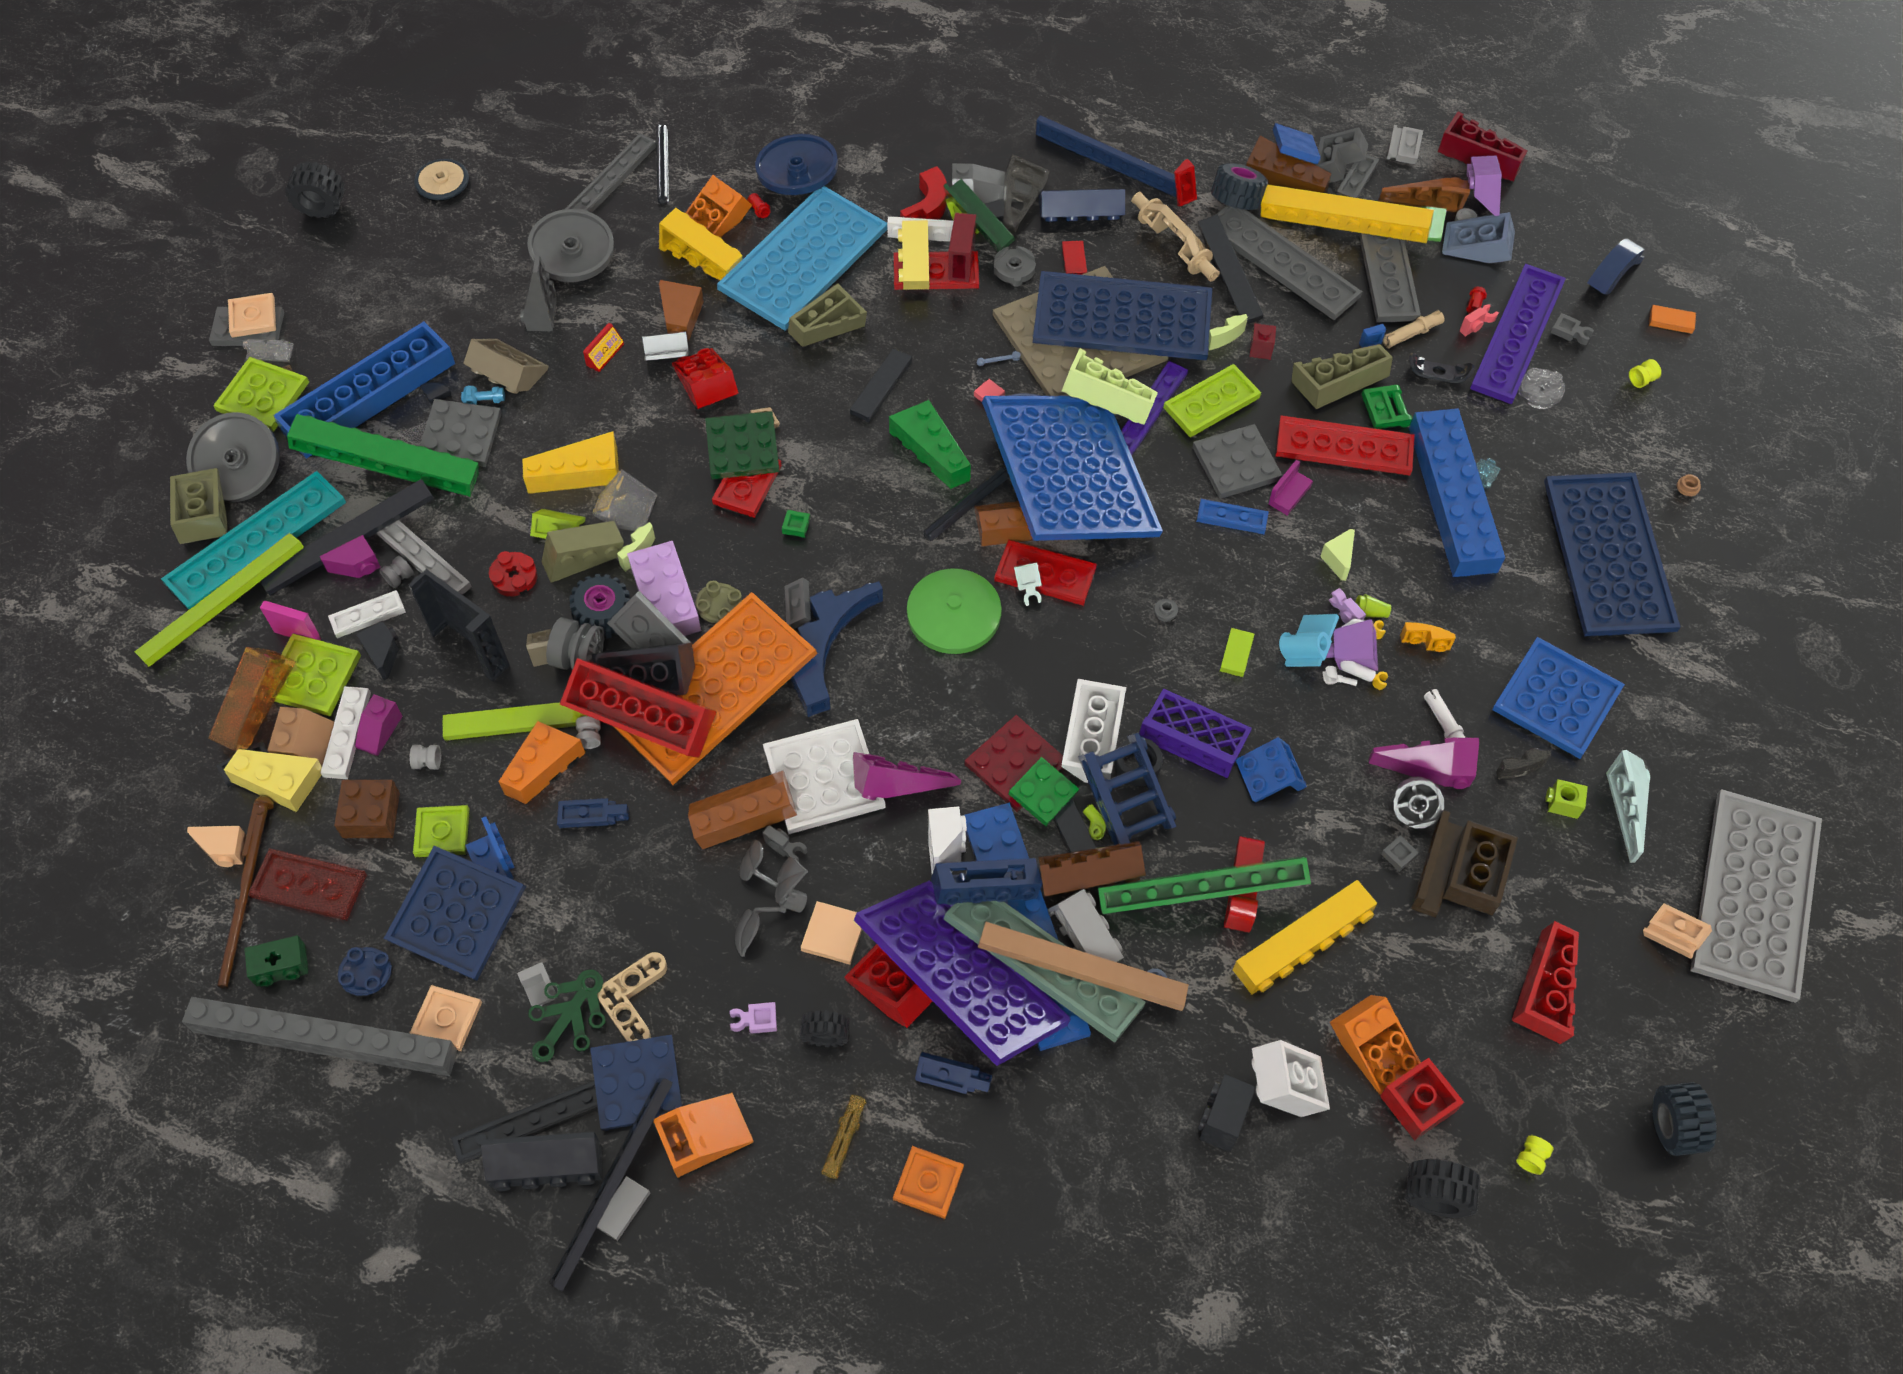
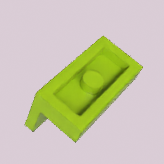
[530,509,585,539]

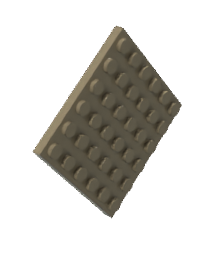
[993,266,1169,396]

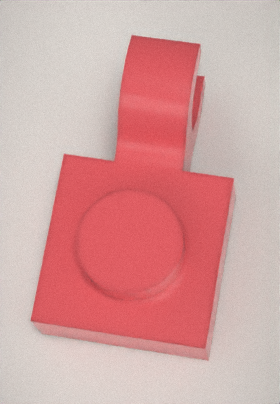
[1460,304,1498,337]

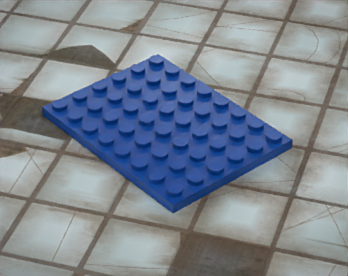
[982,396,1163,541]

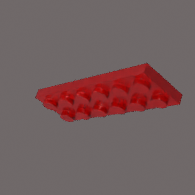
[1276,416,1415,475]

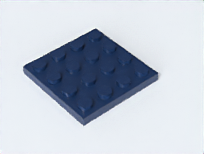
[384,846,526,981]

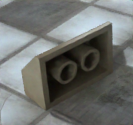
[463,339,549,394]

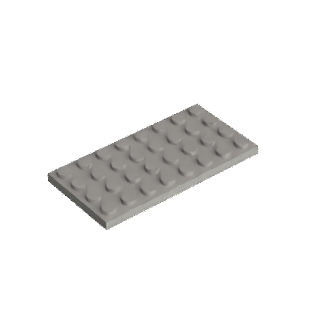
[1690,789,1822,1003]

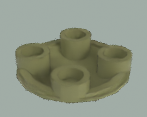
[695,580,742,623]

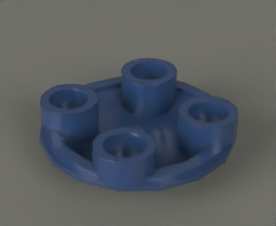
[338,947,392,996]

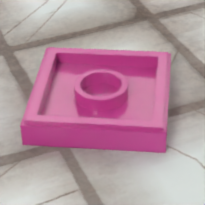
[260,601,321,641]

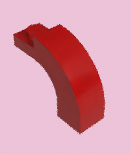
[900,166,947,220]

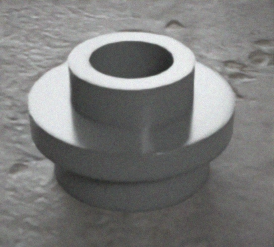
[1154,599,1178,622]

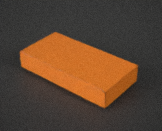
[1649,305,1696,334]

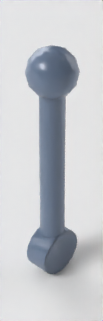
[977,351,1021,366]

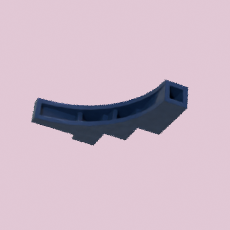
[791,581,883,717]

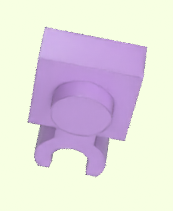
[1329,588,1366,624]
[730,1002,777,1033]

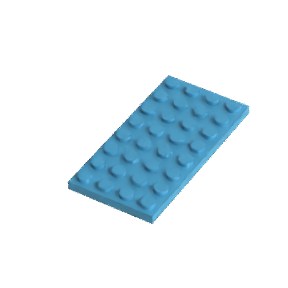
[717,186,888,331]

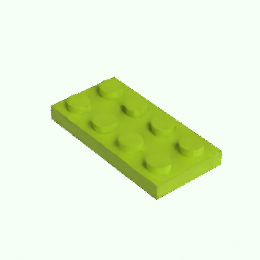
[1163,364,1261,437]

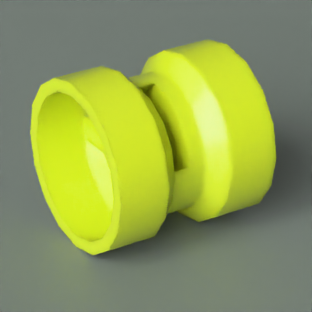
[1629,359,1661,388]
[1516,1135,1554,1175]

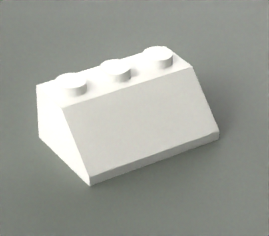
[928,807,967,874]

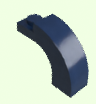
[1587,239,1645,294]

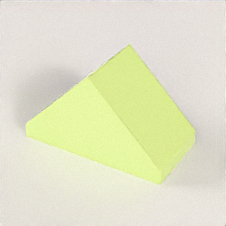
[1321,529,1355,581]

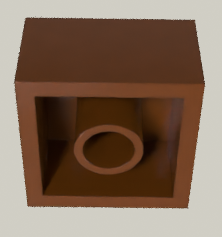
[334,780,400,838]

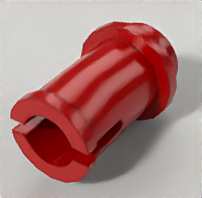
[747,193,770,218]
[1466,286,1487,314]

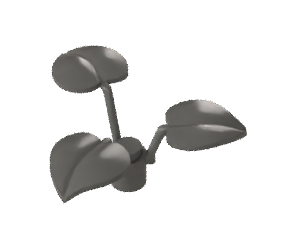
[735,839,808,957]

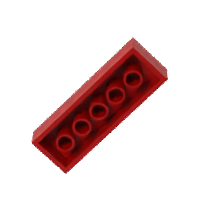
[560,658,717,758]

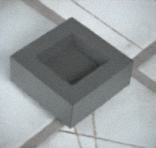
[1381,835,1419,872]

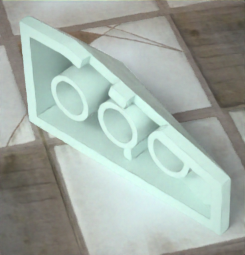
[1606,750,1650,863]

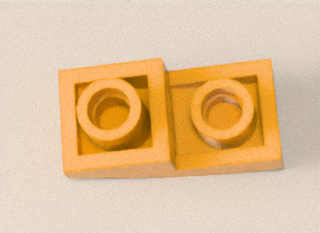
[1400,622,1456,652]

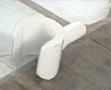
[1323,666,1357,686]

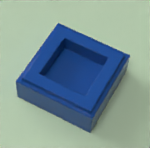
[1359,324,1386,348]

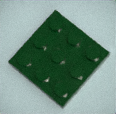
[705,411,780,479]

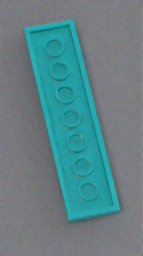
[161,471,346,610]

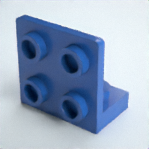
[1236,737,1307,802]
[465,816,515,879]

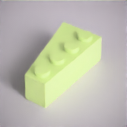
[1062,348,1158,425]

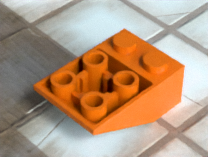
[686,175,752,237]
[1330,995,1421,1095]
[653,1093,754,1178]

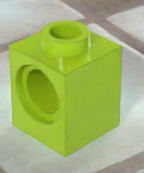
[1545,779,1588,819]

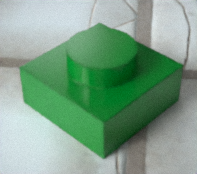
[782,510,810,538]

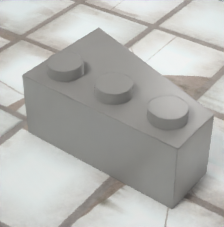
[1047,889,1124,962]

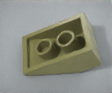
[170,468,227,544]

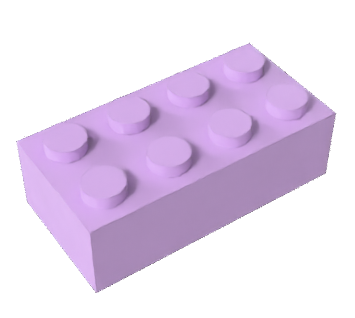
[627,541,701,636]

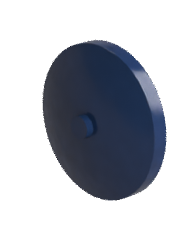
[755,134,838,195]

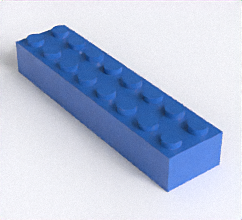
[273,321,455,459]
[1409,408,1505,577]

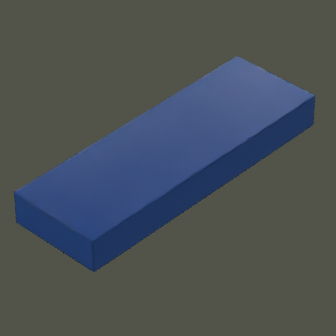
[1196,499,1269,534]

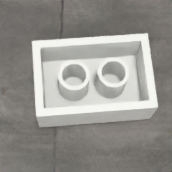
[1252,1040,1330,1117]

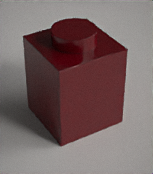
[1249,323,1276,360]

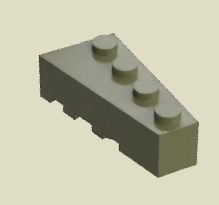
[1291,344,1393,409]

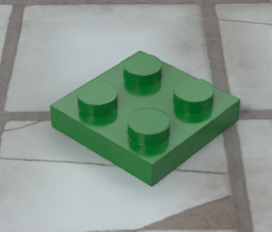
[1008,757,1079,826]

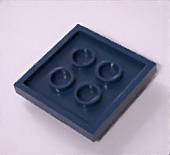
[590,1035,682,1131]

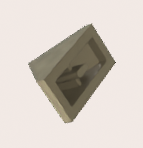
[526,629,551,667]

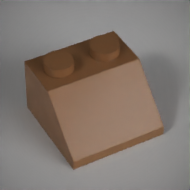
[267,707,334,766]

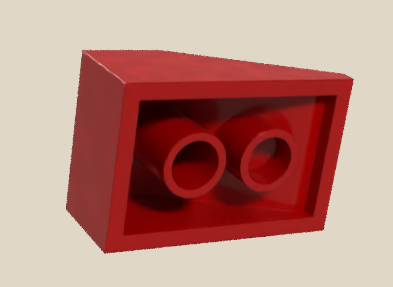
[844,944,932,1028]

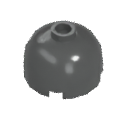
[1392,777,1444,828]

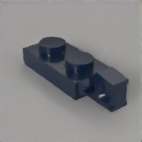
[557,798,629,828]
[915,1052,992,1094]

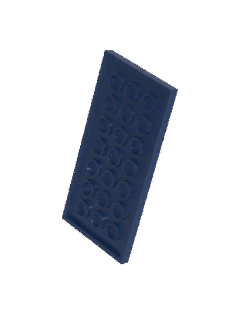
[1033,271,1212,360]
[1544,472,1680,636]

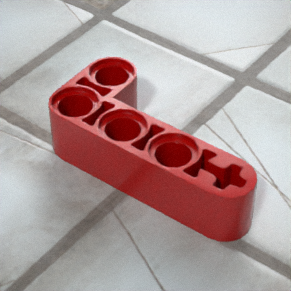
[1224,836,1265,933]

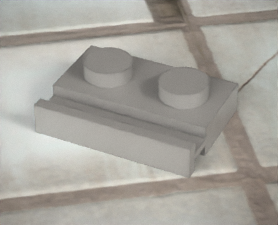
[1387,125,1423,165]

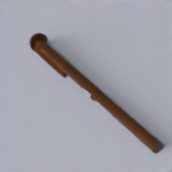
[217,796,274,988]

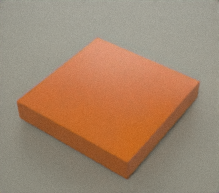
[893,1146,964,1219]

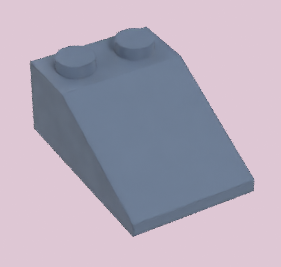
[1442,212,1515,263]

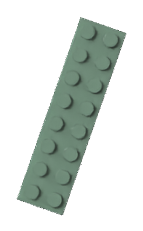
[944,901,1146,1042]

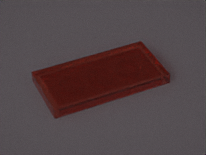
[248,848,367,921]

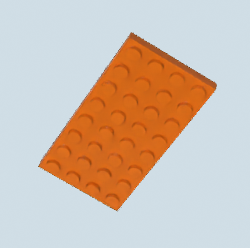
[613,592,817,785]

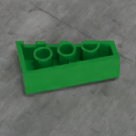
[889,400,971,489]

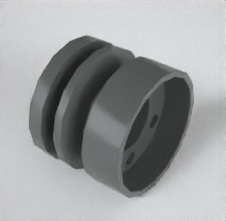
[546,617,605,670]

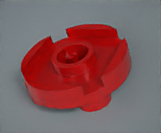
[489,551,538,596]

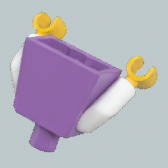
[1326,619,1388,690]

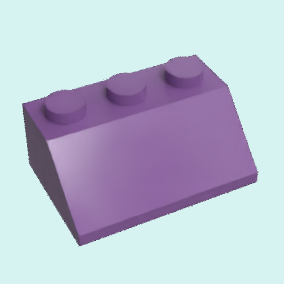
[1467,156,1502,216]

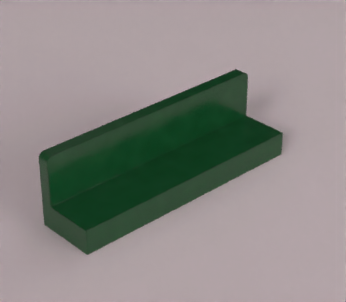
[943,179,1015,252]

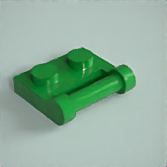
[1362,385,1413,429]

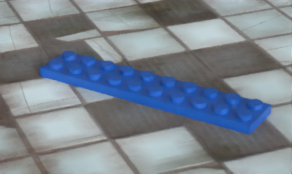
[962,803,1091,1051]

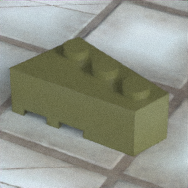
[788,283,867,347]
[541,521,624,583]

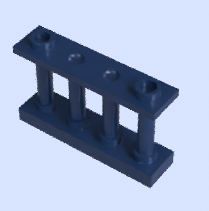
[1078,733,1176,845]

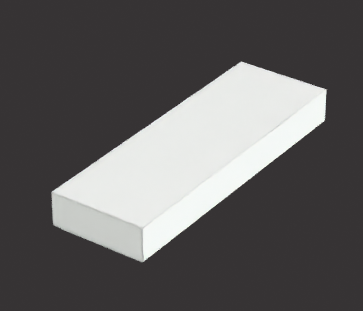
[328,590,406,638]

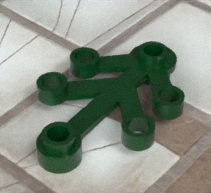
[528,970,605,1062]

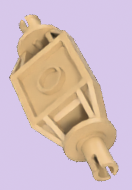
[1132,192,1220,282]

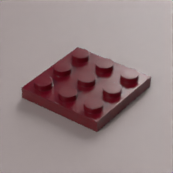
[964,715,1064,812]

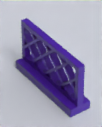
[1139,689,1252,778]

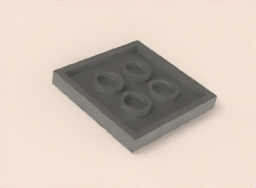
[420,399,502,467]
[1193,424,1283,499]

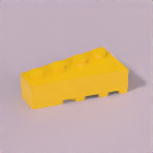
[659,208,743,280]

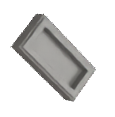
[597,1176,650,1241]

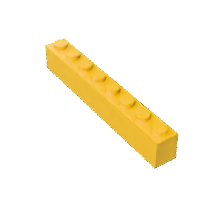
[1261,185,1434,243]

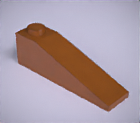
[1378,177,1470,212]

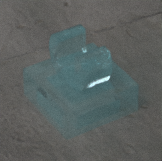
[1477,458,1501,489]

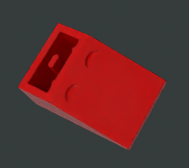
[672,348,738,409]

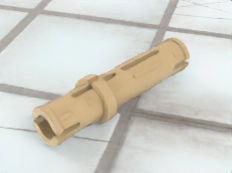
[1383,310,1444,348]

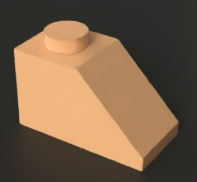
[187,826,246,867]

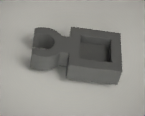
[1551,313,1594,345]

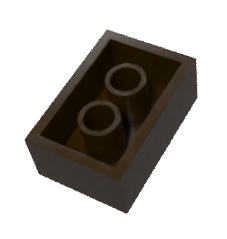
[1443,821,1518,916]

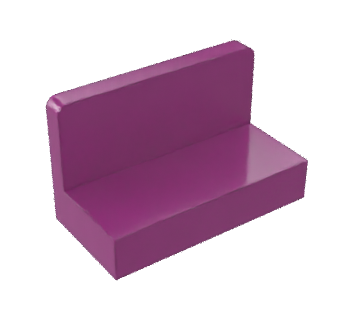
[1268,460,1313,516]

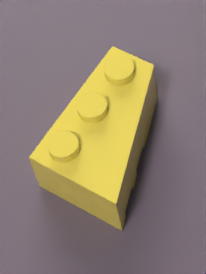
[898,220,929,290]
[224,749,322,812]

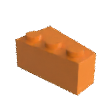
[499,721,585,804]

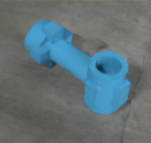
[461,386,505,405]

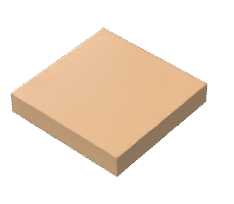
[228,293,276,338]
[801,901,862,965]
[410,985,482,1051]

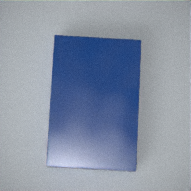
[1273,123,1321,164]

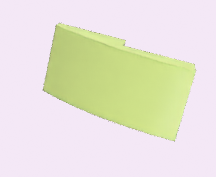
[1208,314,1248,350]
[617,522,655,572]

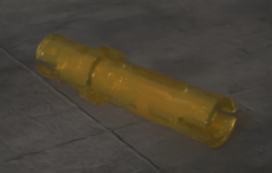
[821,1095,867,1179]

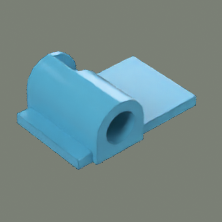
[1279,614,1339,667]

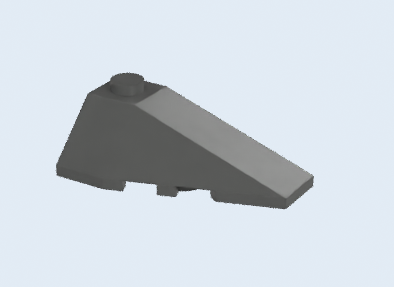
[952,163,1034,204]

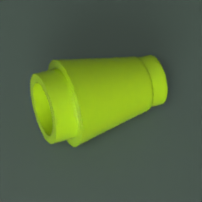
[1355,594,1391,618]

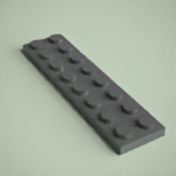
[1216,206,1362,320]

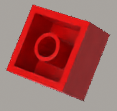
[1380,1058,1464,1141]

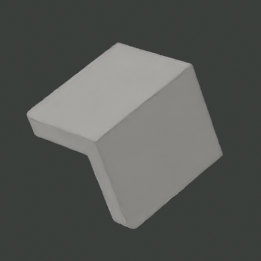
[517,962,558,1006]

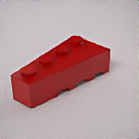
[1512,921,1579,1044]

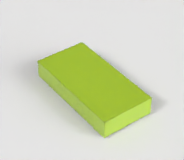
[1220,628,1254,677]

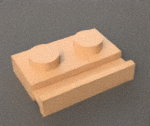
[1643,903,1712,959]

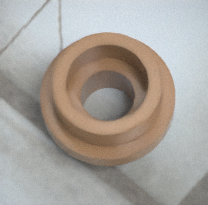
[1677,474,1701,496]

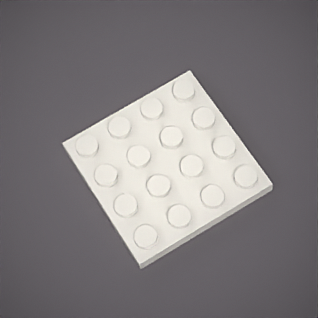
[763,719,885,834]

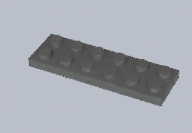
[1359,233,1421,322]

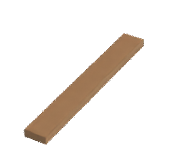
[978,922,1189,1011]

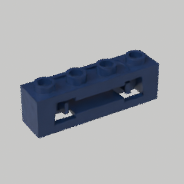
[931,858,1042,905]

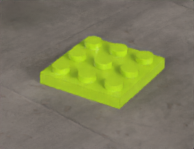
[213,357,309,432]
[260,634,361,716]

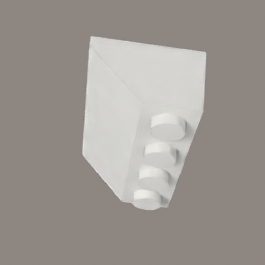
[1061,679,1126,783]

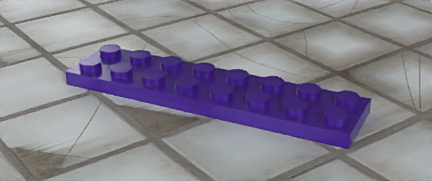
[1470,264,1566,404]

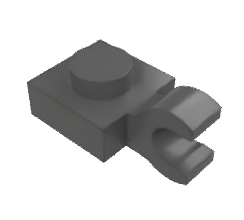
[763,825,807,862]

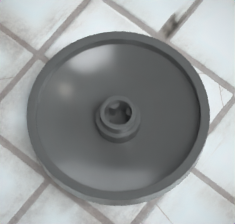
[528,209,614,282]
[186,412,280,503]

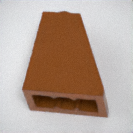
[659,280,704,341]

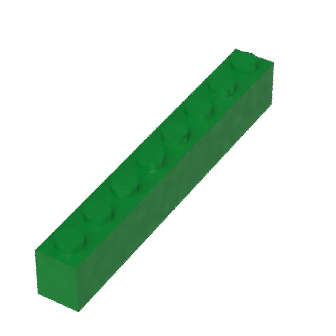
[287,414,479,497]
[1098,856,1311,914]

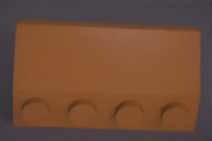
[975,501,1033,546]
[688,770,797,849]

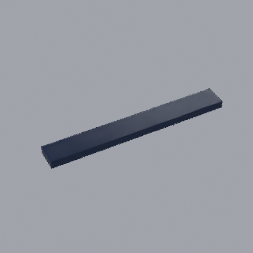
[1036,115,1177,198]

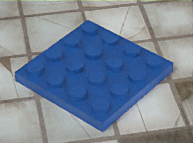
[1492,637,1625,759]

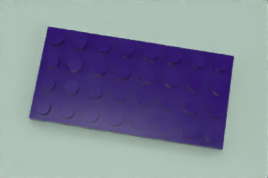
[854,880,1071,1066]

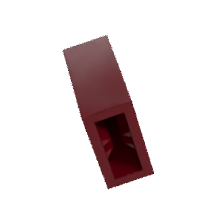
[948,213,976,283]

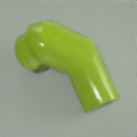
[1083,804,1106,840]

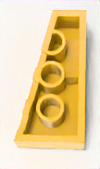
[523,431,619,494]

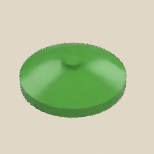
[907,569,1001,654]

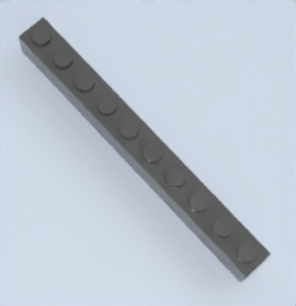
[182,997,458,1076]

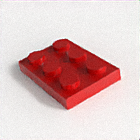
[712,459,782,518]

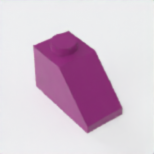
[320,535,380,578]
[355,694,403,756]

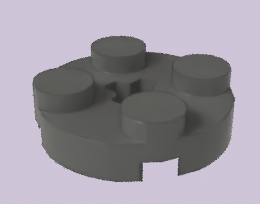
[994,246,1036,287]

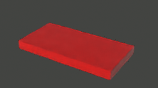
[894,251,979,290]
[994,540,1097,606]

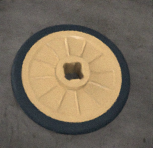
[414,159,469,200]

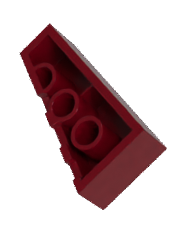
[1438,111,1528,182]

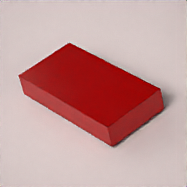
[1062,241,1087,275]

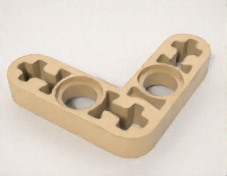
[597,952,667,1042]

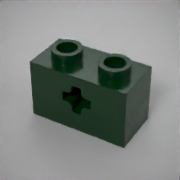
[245,935,309,987]

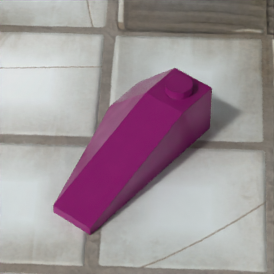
[1368,737,1479,789]
[853,752,961,800]

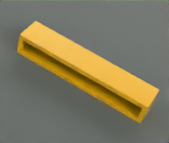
[1233,880,1377,995]

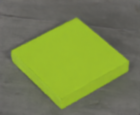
[413,805,469,857]

